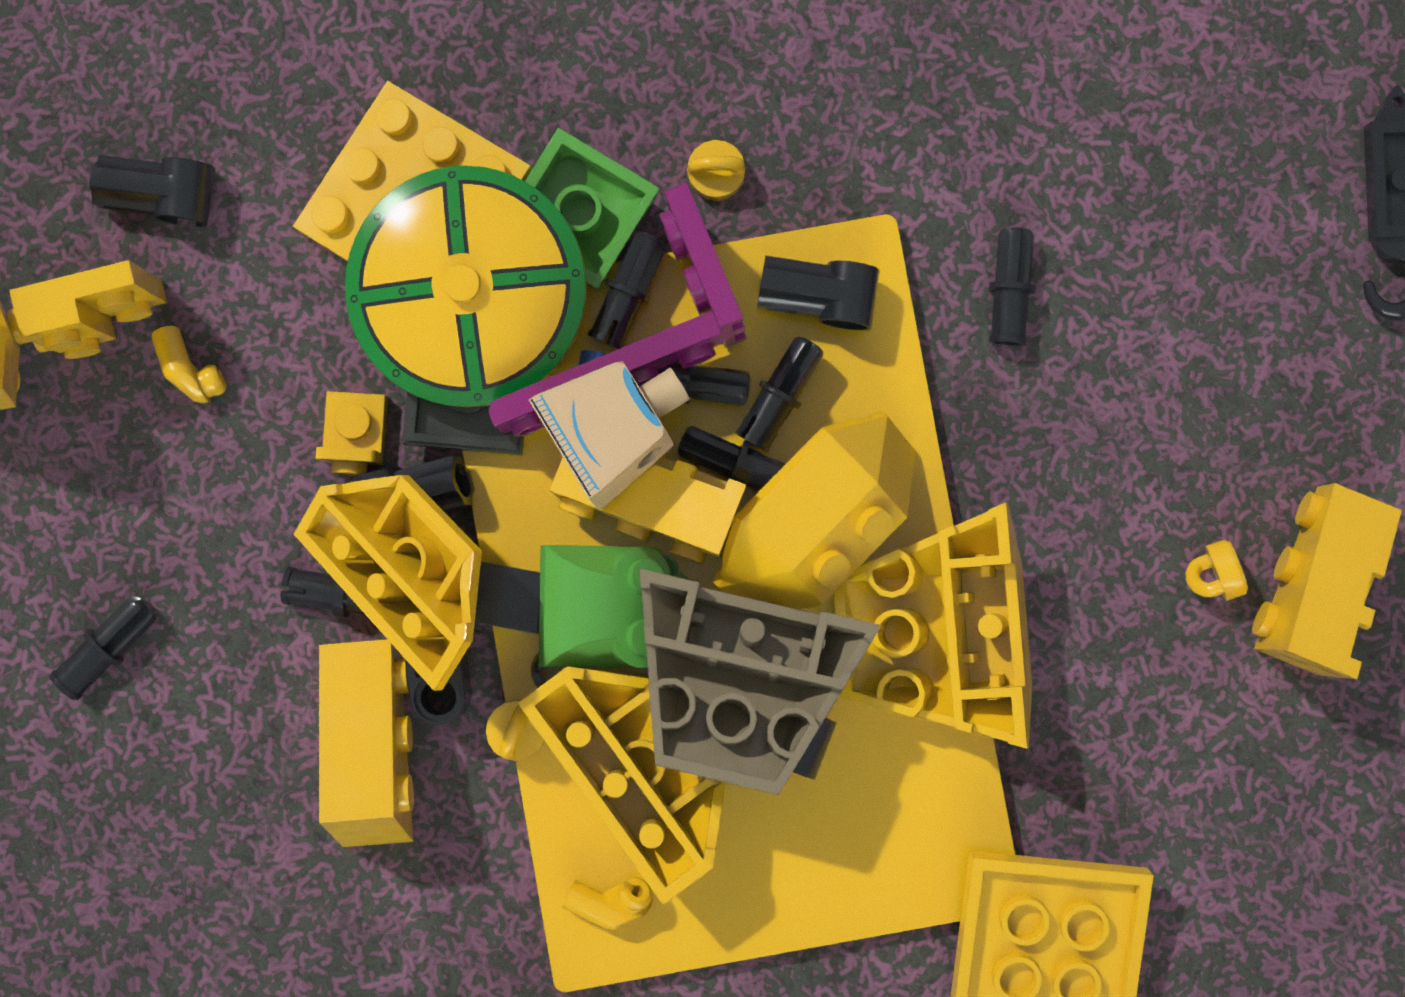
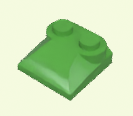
[525,128,660,290]
[538,545,670,668]

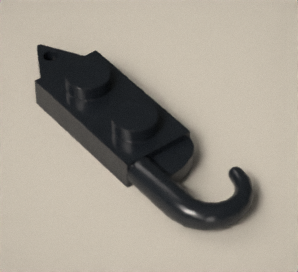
[1363,85,1405,320]

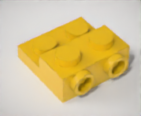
[7,260,167,359]

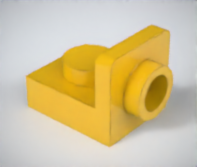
[315,391,388,476]

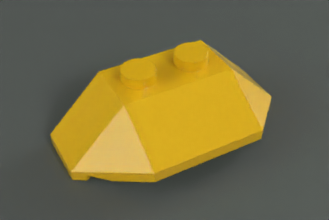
[713,411,916,610]
[294,475,482,691]
[517,666,726,905]

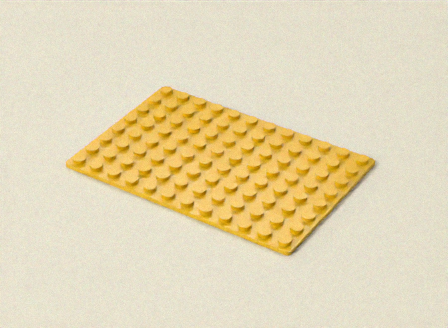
[462,214,1015,992]

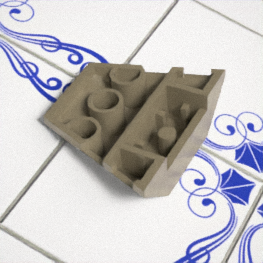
[639,568,882,795]

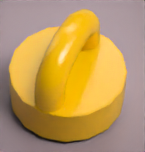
[687,140,745,201]
[1185,539,1248,601]
[486,700,545,761]

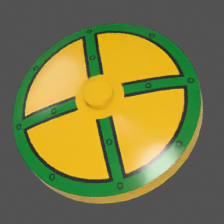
[345,165,587,408]

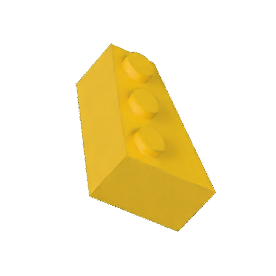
[549,457,746,564]
[1252,483,1402,679]
[319,639,414,847]

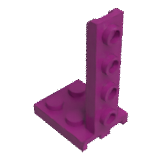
[489,182,747,437]

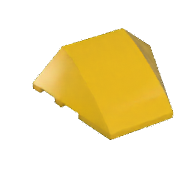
[833,502,1032,749]

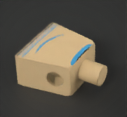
[528,361,690,510]

